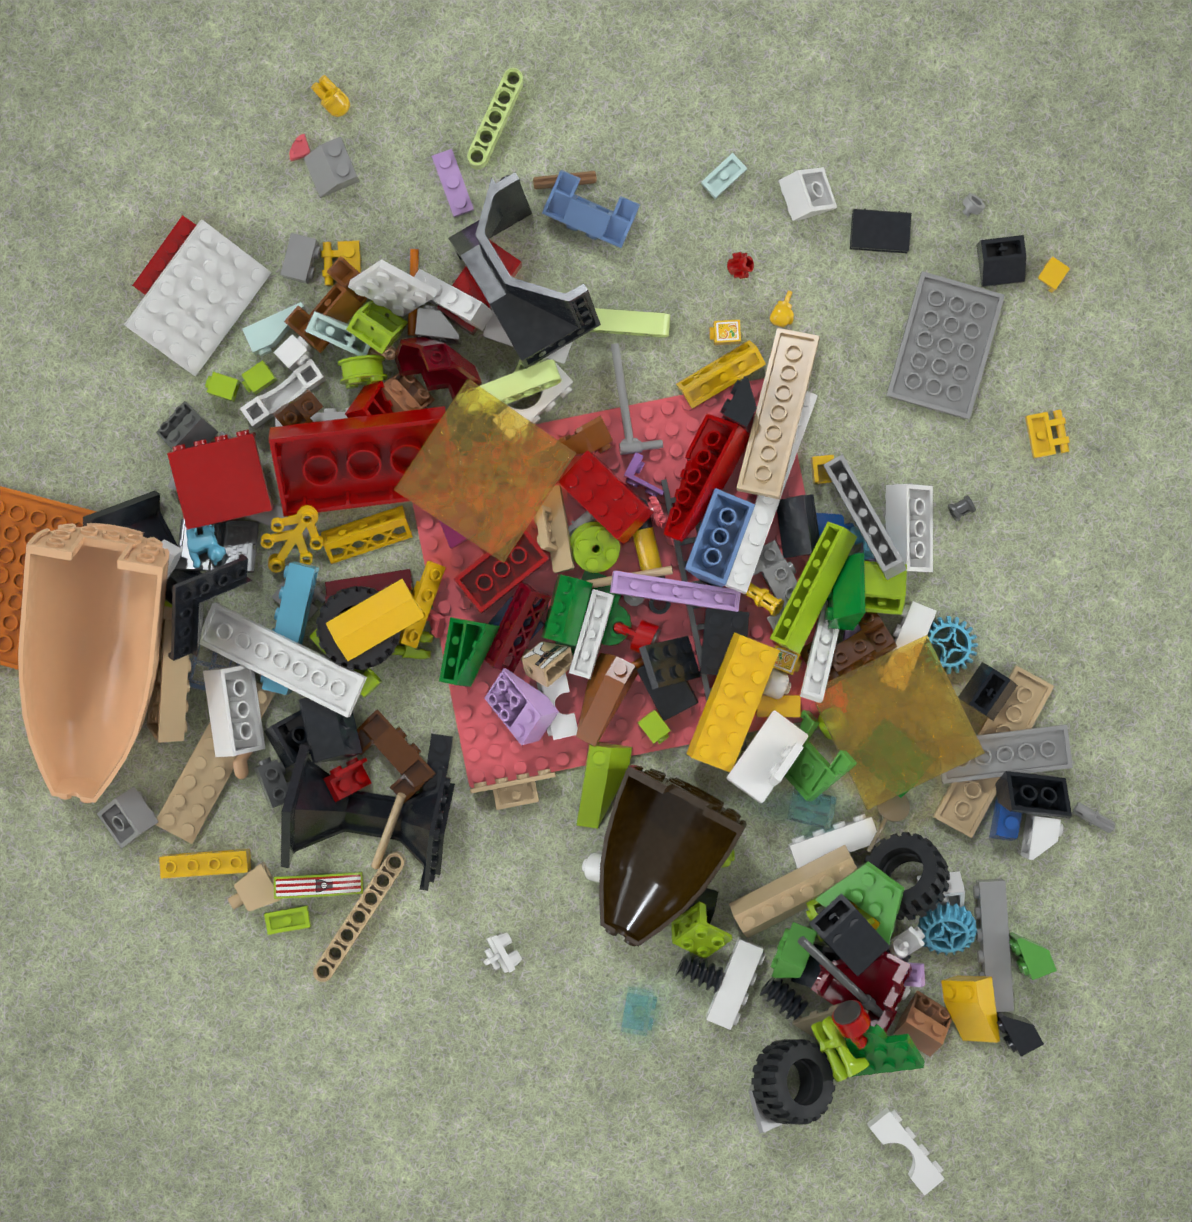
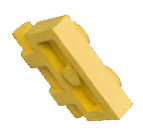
[321,240,361,286]
[1025,409,1070,459]

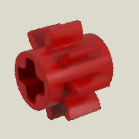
[727,252,754,279]

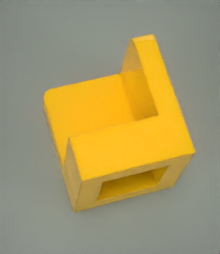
[1038,256,1070,293]
[811,455,834,484]

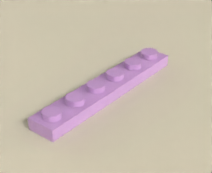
[610,571,741,612]

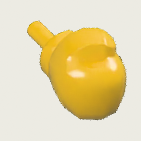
[769,290,794,328]

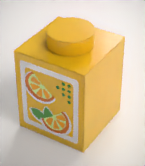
[709,320,741,345]
[773,645,802,675]

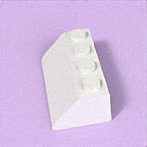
[885,484,933,572]
[203,665,265,757]

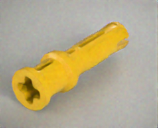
[745,582,784,616]

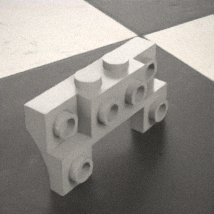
[753,540,797,631]

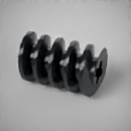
[675,952,724,994]
[759,977,809,1021]

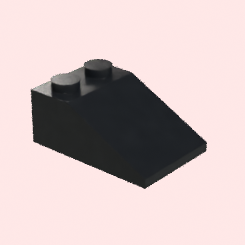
[264,710,310,769]

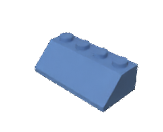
[685,488,755,587]

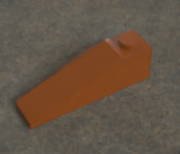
[525,415,613,465]
[576,653,638,747]

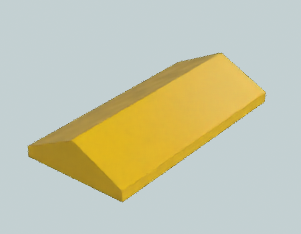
[326,579,425,661]

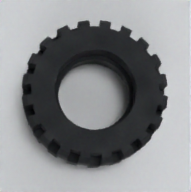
[316,586,402,670]
[864,832,950,920]
[751,1039,836,1125]

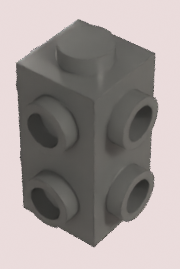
[254,757,290,808]

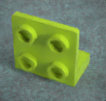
[671,902,732,959]

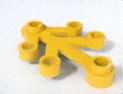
[261,505,323,573]

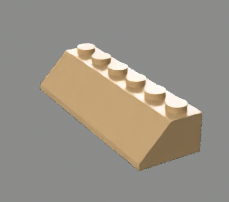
[146,606,191,743]
[729,845,858,938]

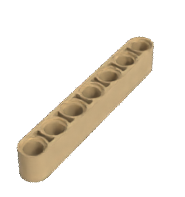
[313,851,406,982]

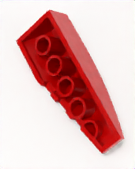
[664,413,750,542]

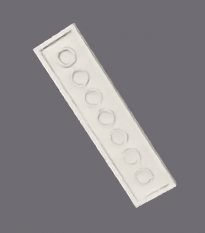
[200,603,367,717]

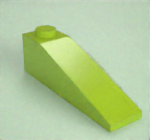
[576,742,632,829]

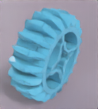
[920,616,978,674]
[917,902,977,956]

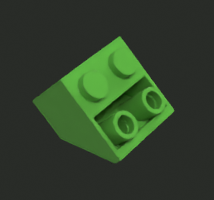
[770,922,817,978]
[1009,932,1057,980]

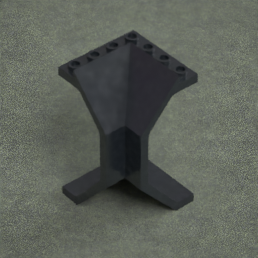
[448,172,601,369]
[83,490,253,661]
[281,744,455,891]

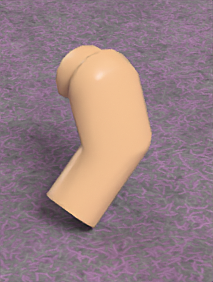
[367,346,397,360]
[233,752,253,779]

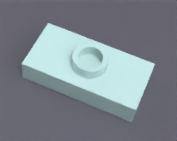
[701,153,747,199]

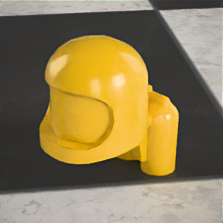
[311,75,350,117]

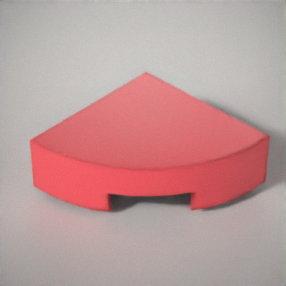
[289,134,311,162]
[427,609,445,638]

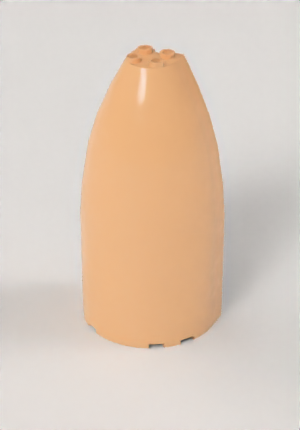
[18,523,169,803]

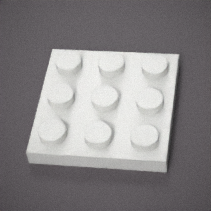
[348,259,437,317]

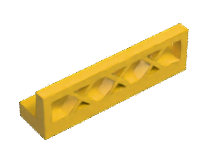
[676,340,766,409]
[321,505,413,564]

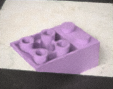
[484,668,559,745]

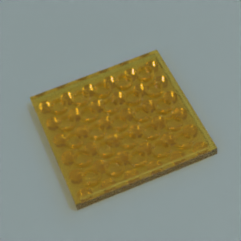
[394,379,576,563]
[814,635,985,810]

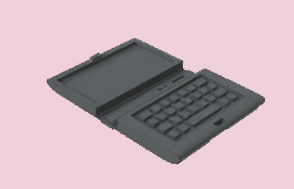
[175,519,259,573]

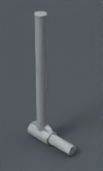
[611,343,663,455]

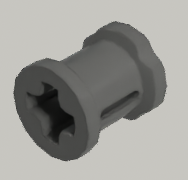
[948,495,976,522]

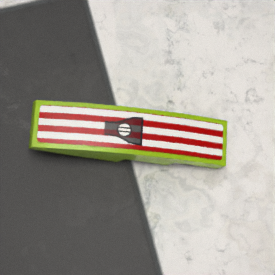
[274,872,363,899]

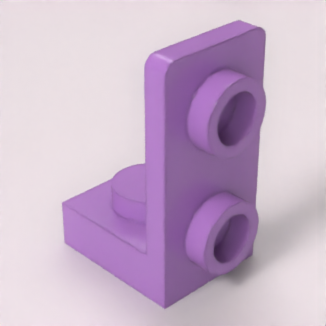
[624,452,664,497]

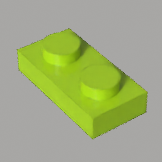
[264,905,311,935]

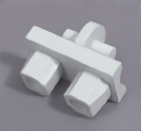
[888,926,925,960]
[483,933,522,973]

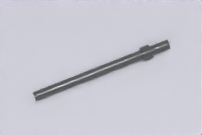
[798,936,884,1018]

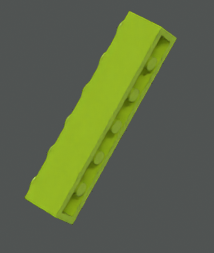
[770,522,857,654]

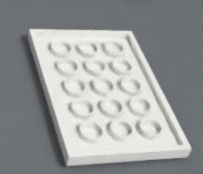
[124,219,272,377]

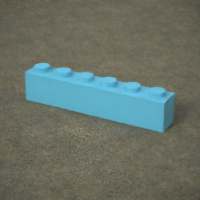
[260,561,319,695]

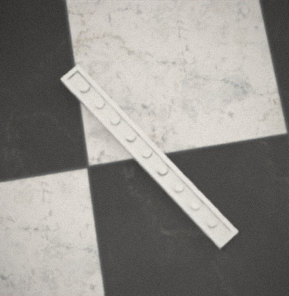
[725,391,818,594]

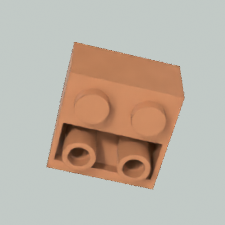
[382,372,435,412]
[893,990,952,1057]

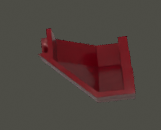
[394,337,482,405]
[811,951,912,1033]

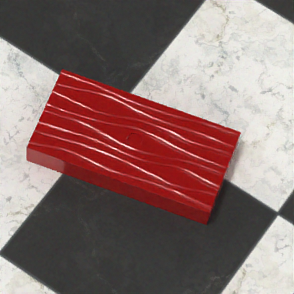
[269,406,457,517]

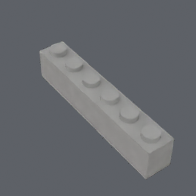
[824,454,907,580]
[973,878,1014,1012]

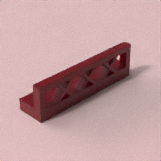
[325,569,414,602]
[484,582,551,673]

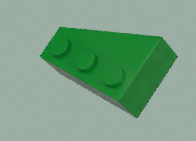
[439,617,500,687]

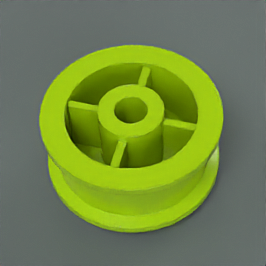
[338,355,388,389]
[570,521,620,573]

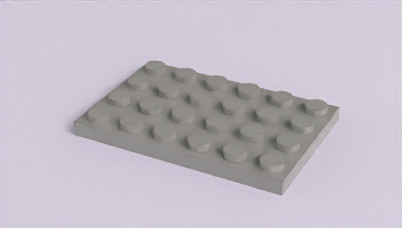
[886,271,1005,420]

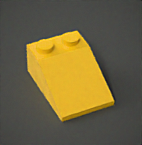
[941,975,1000,1043]

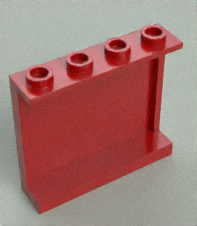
[167,429,274,530]

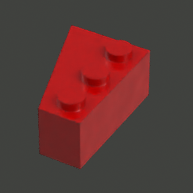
[345,381,393,418]

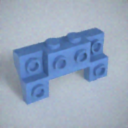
[542,170,640,248]

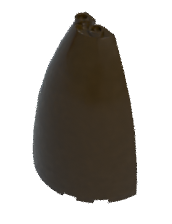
[599,765,747,947]

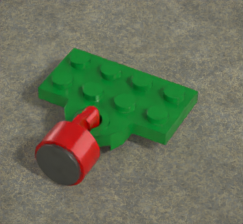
[555,570,661,656]
[832,1000,925,1077]

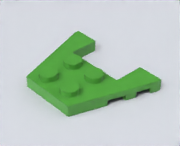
[785,710,857,801]
[816,861,904,951]

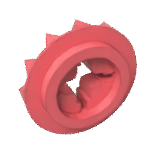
[647,496,667,529]

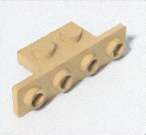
[534,485,574,573]
[470,769,556,810]

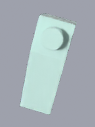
[242,302,305,356]
[305,311,371,356]

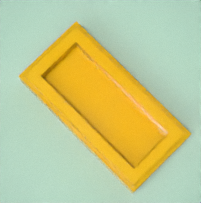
[757,695,801,717]

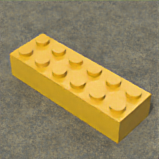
[686,632,780,772]

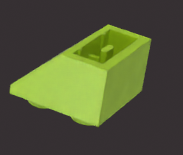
[864,561,907,615]

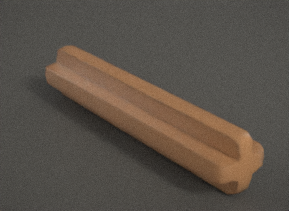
[533,171,597,189]

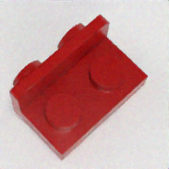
[324,757,372,802]

